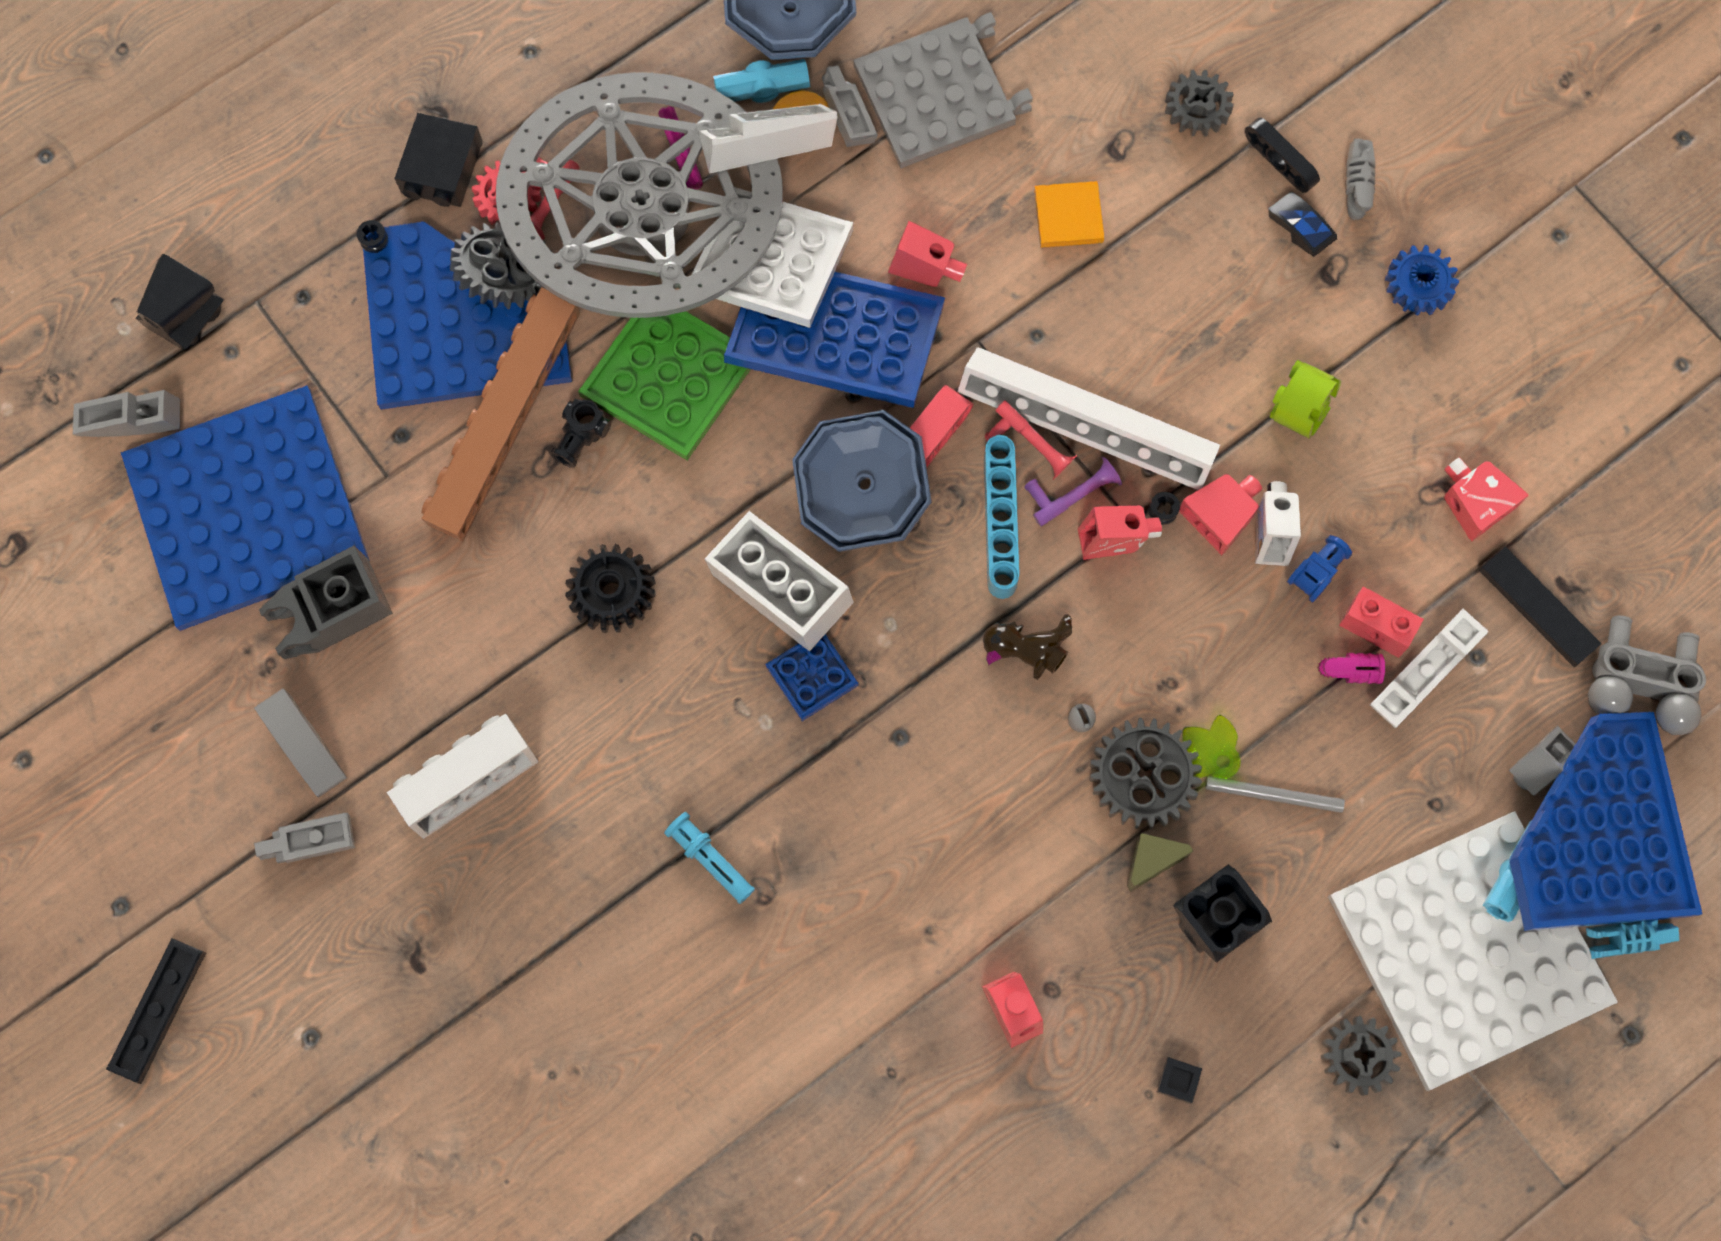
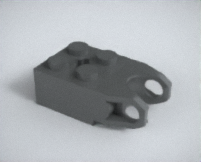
[259,545,393,659]

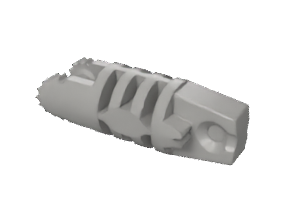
[1346,139,1375,221]

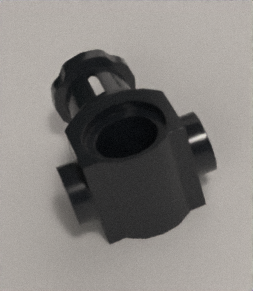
[549,398,612,468]

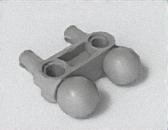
[1587,616,1706,735]

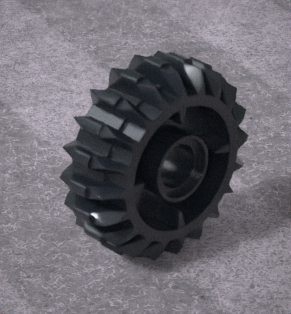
[565,544,656,633]

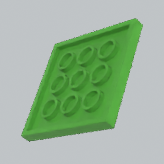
[578,311,751,461]

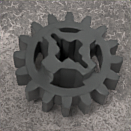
[1165,70,1234,137]
[1320,1016,1402,1096]

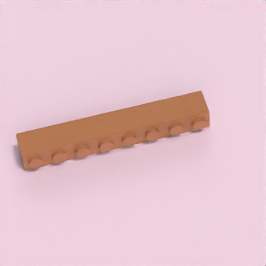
[421,287,580,542]

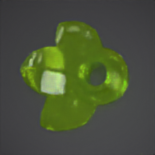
[1182,715,1241,779]

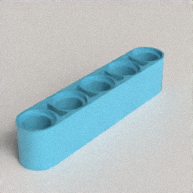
[984,435,1019,599]

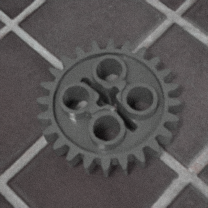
[450,222,552,309]
[1090,718,1202,830]

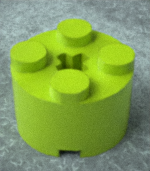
[1270,360,1341,439]

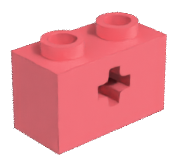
[1339,586,1424,658]

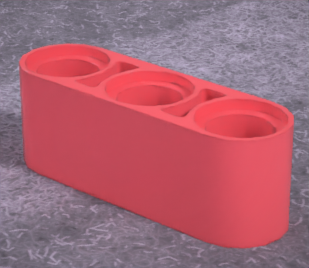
[910,385,973,467]

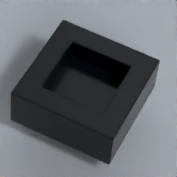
[1157,1057,1202,1104]

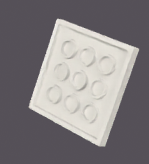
[692,187,853,328]

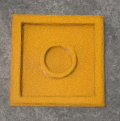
[1034,181,1105,248]

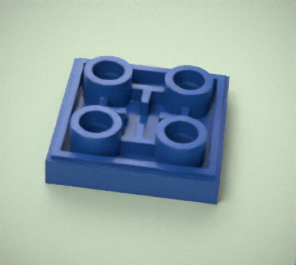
[765,634,859,721]

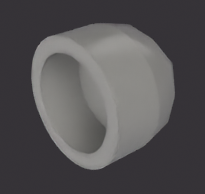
[1068,704,1096,732]

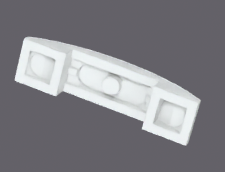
[1370,609,1489,728]

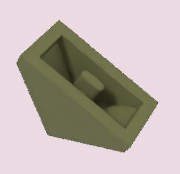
[1127,833,1193,892]

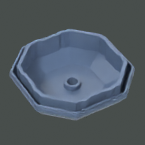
[724,0,856,60]
[792,410,932,552]

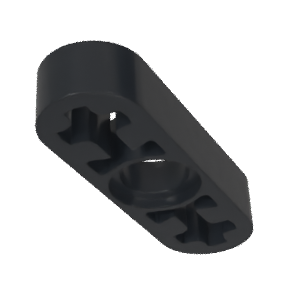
[1244,118,1320,193]

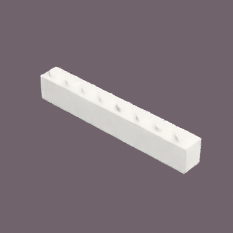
[958,347,1220,490]

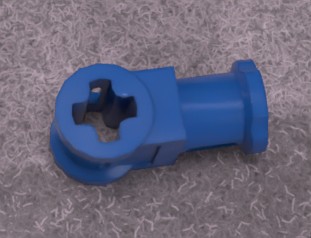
[1287,535,1352,603]

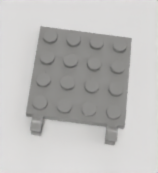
[853,12,1033,168]

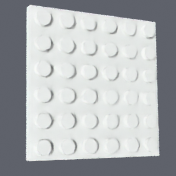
[1328,811,1618,1091]

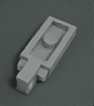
[822,66,878,147]
[254,813,355,863]

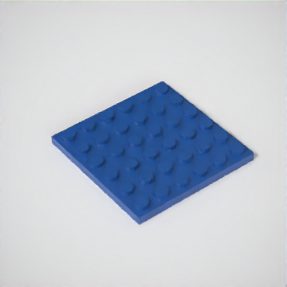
[121,385,370,631]

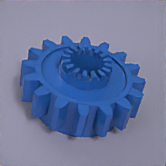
[1385,245,1459,316]

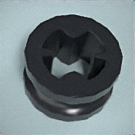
[356,220,388,253]
[1149,492,1180,525]

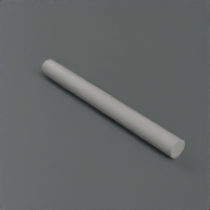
[1205,776,1345,813]

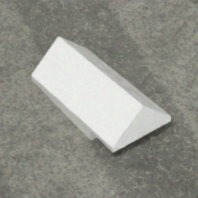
[699,104,837,174]

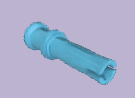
[664,812,755,904]

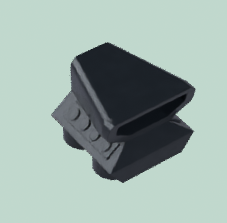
[135,254,225,350]
[1173,864,1272,963]

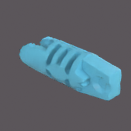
[1586,920,1680,959]

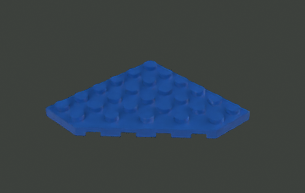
[363,222,572,410]
[1509,712,1703,931]

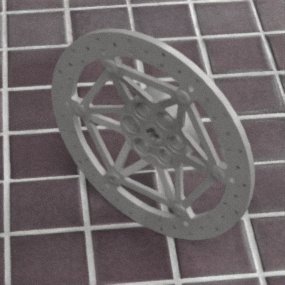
[496,73,782,318]

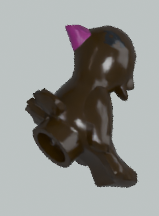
[983,614,1072,680]

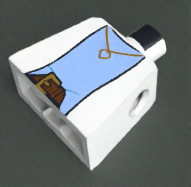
[1255,481,1301,566]

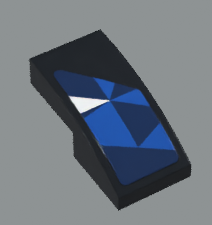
[1268,191,1337,257]

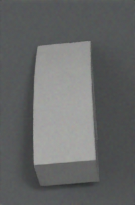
[73,390,180,437]
[254,689,347,798]

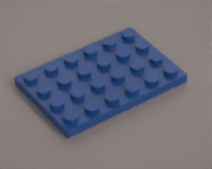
[724,272,945,408]

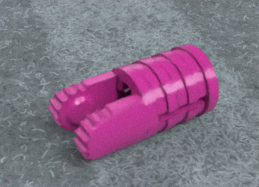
[1317,653,1385,684]

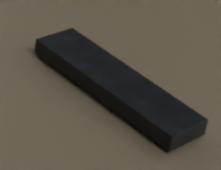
[1479,546,1602,668]
[106,938,206,1084]

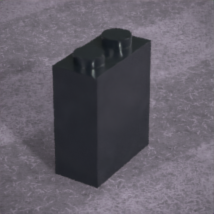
[394,113,483,207]

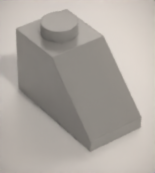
[1509,726,1575,796]

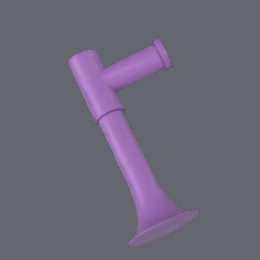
[1024,457,1122,527]

